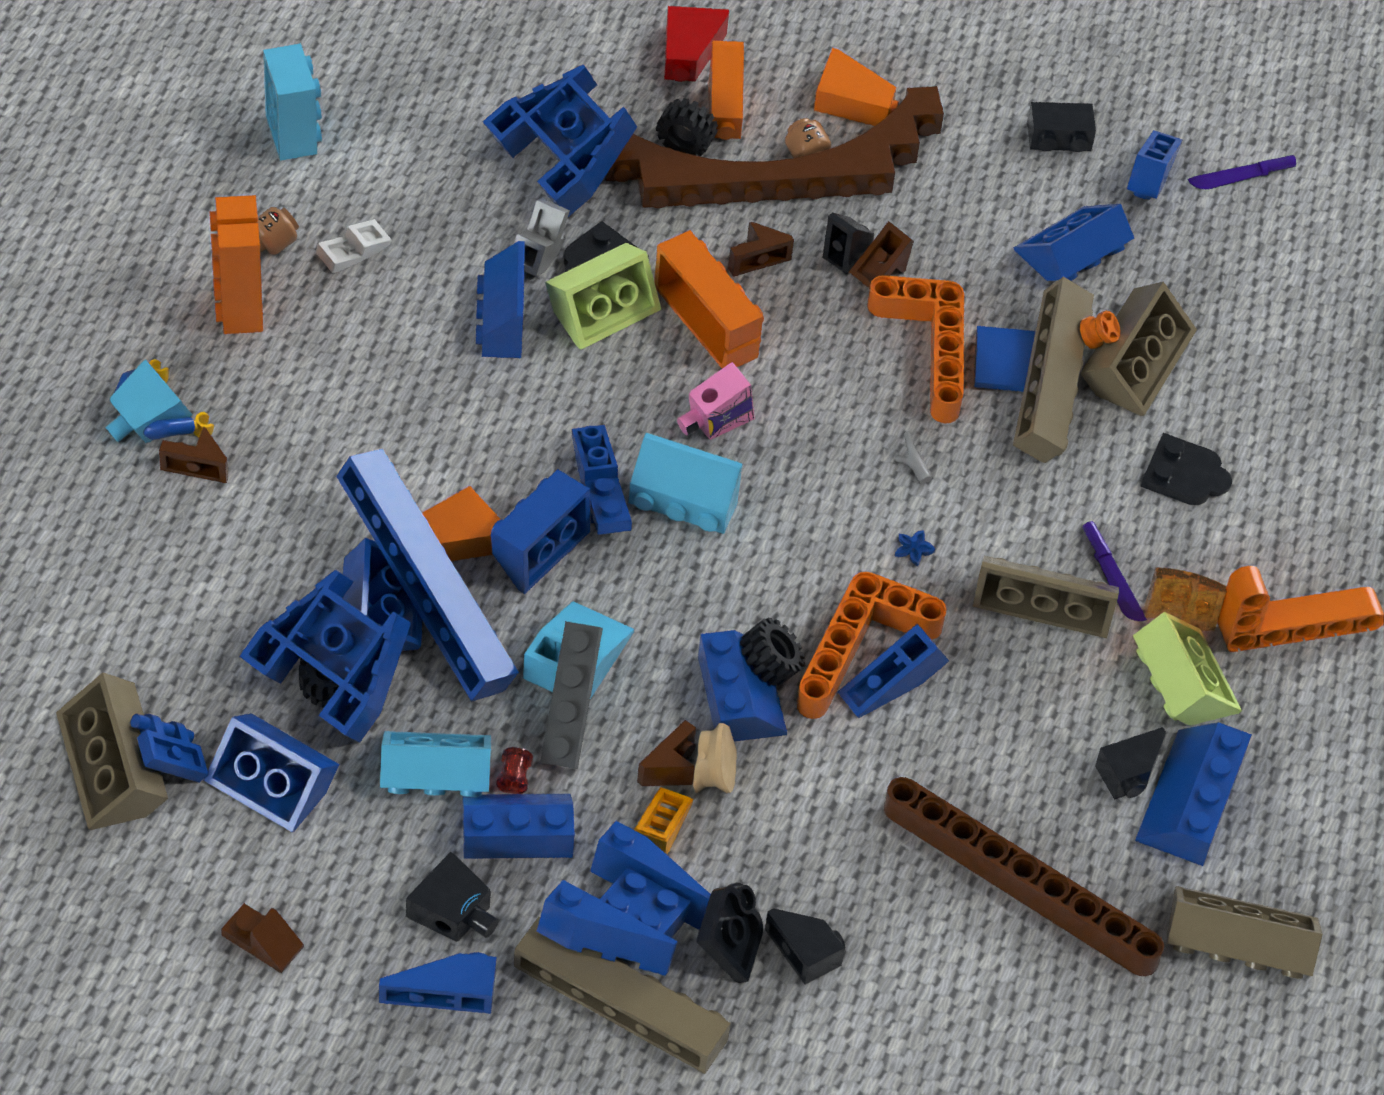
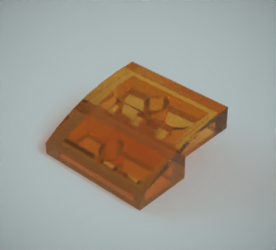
[1144,567,1227,631]

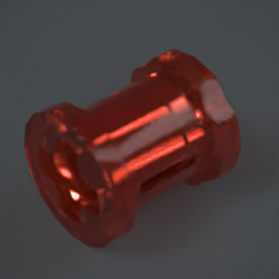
[496,747,533,794]

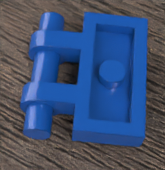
[130,714,209,783]

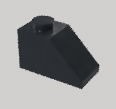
[822,212,874,275]
[1095,727,1166,800]
[765,908,845,985]

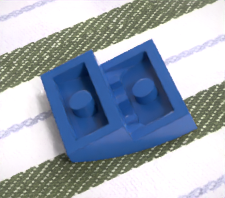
[974,326,1036,392]

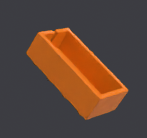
[209,195,263,334]
[654,230,764,368]

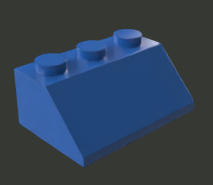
[1013,204,1134,281]
[476,241,525,358]
[491,469,590,594]
[343,538,422,651]
[698,630,787,742]
[203,713,340,832]
[462,794,575,859]

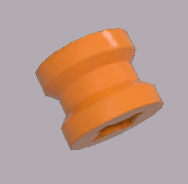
[1080,310,1120,349]

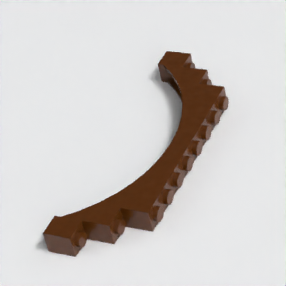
[605,86,944,209]

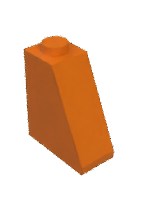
[708,41,744,140]
[814,48,899,126]
[422,486,500,561]

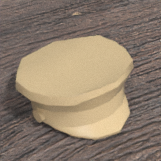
[693,723,737,793]

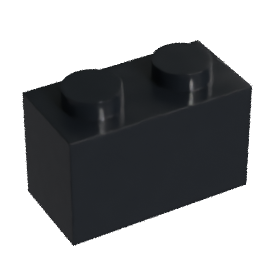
[1027,102,1096,152]

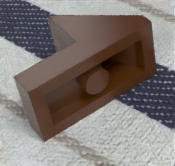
[849,221,914,289]
[728,222,794,277]
[159,427,228,483]
[637,720,696,786]
[221,903,304,973]

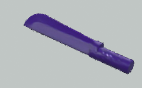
[1188,155,1297,190]
[1083,521,1147,621]

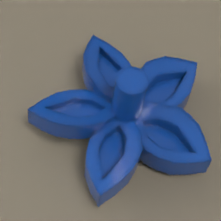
[895,530,935,567]

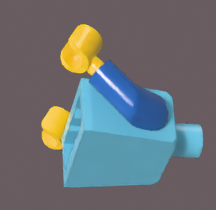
[105,359,214,443]

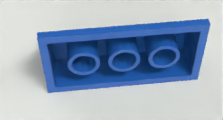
[1135,722,1252,866]

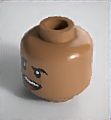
[785,118,831,158]
[257,207,299,255]

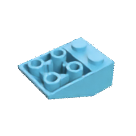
[523,601,634,699]

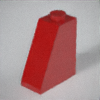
[664,6,729,82]

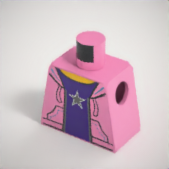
[677,362,755,440]

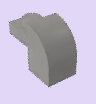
[515,198,570,276]

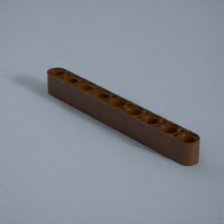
[884,777,1164,977]

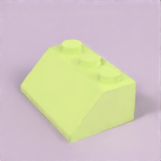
[545,243,662,350]
[1133,612,1242,726]

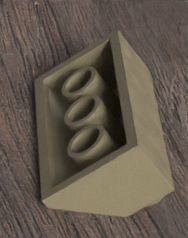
[1080,282,1197,416]
[972,555,1119,638]
[56,672,168,830]
[1167,886,1323,979]

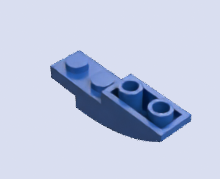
[572,425,632,535]

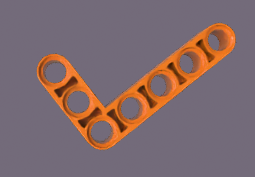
[867,276,964,424]
[1217,566,1384,652]
[796,572,947,719]

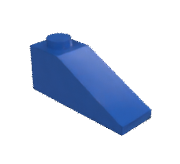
[1127,130,1183,199]
[837,624,949,718]
[379,952,497,1014]

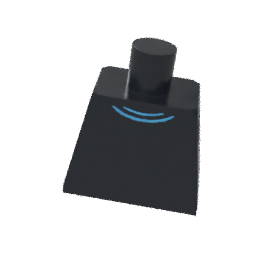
[406,852,499,942]

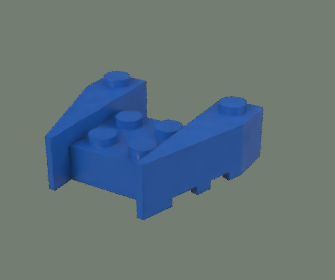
[482,65,637,217]
[239,570,411,743]
[536,821,711,976]

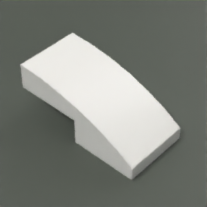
[316,219,392,273]

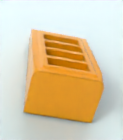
[634,787,693,854]

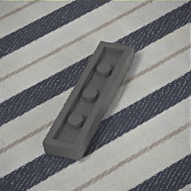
[540,621,603,769]

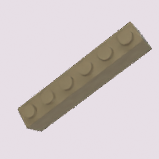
[1013,276,1094,463]
[514,917,731,1074]

